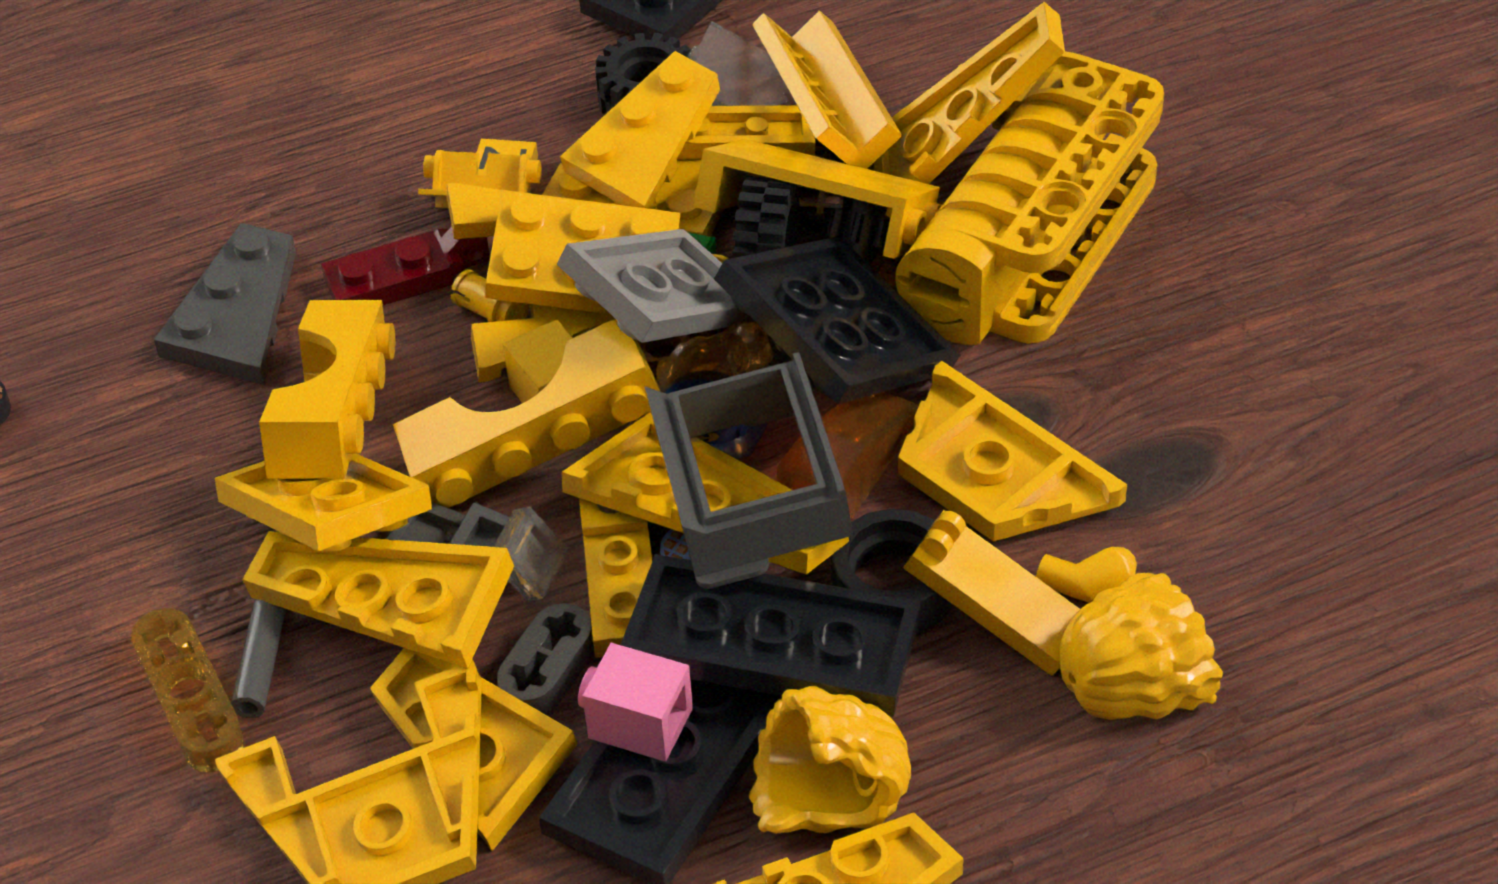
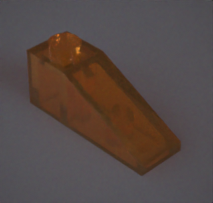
[777,392,919,519]

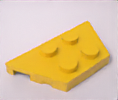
[898,361,1127,542]

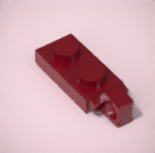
[321,225,490,305]

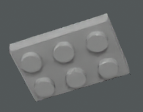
[557,229,755,343]

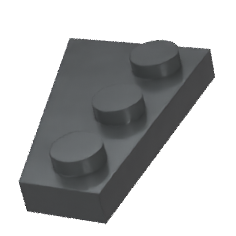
[154,223,296,385]

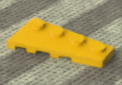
[242,531,514,669]

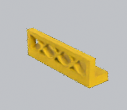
[752,10,903,169]

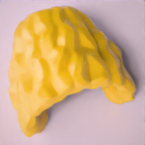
[1060,573,1223,720]
[749,686,911,834]

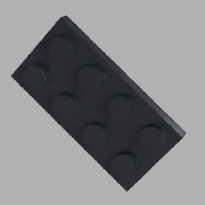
[621,554,921,717]
[539,679,782,884]

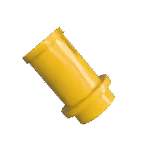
[451,269,529,322]

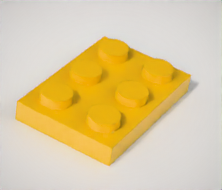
[485,190,681,314]
[215,454,432,553]

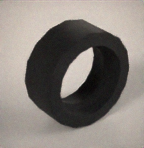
[831,508,953,634]

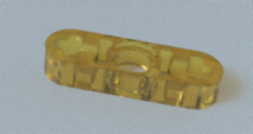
[131,608,244,772]

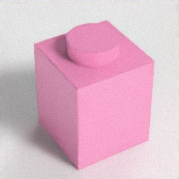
[578,643,693,762]

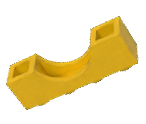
[259,300,396,479]
[393,319,660,508]

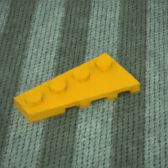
[874,2,1065,218]
[562,412,849,575]

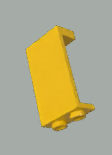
[693,139,942,259]

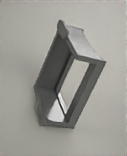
[645,352,854,589]

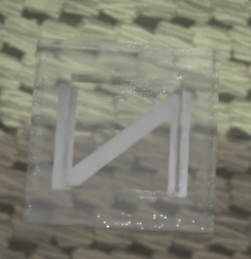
[493,506,569,602]

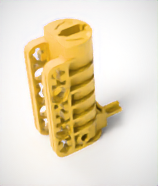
[895,51,1164,345]

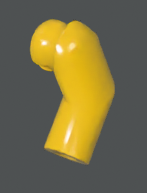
[1036,547,1137,603]

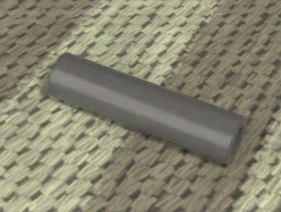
[230,599,287,717]

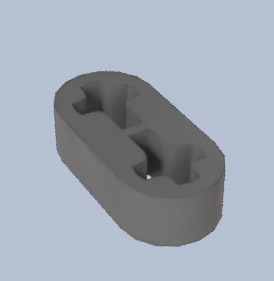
[497,603,594,715]

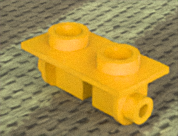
[418,150,542,209]

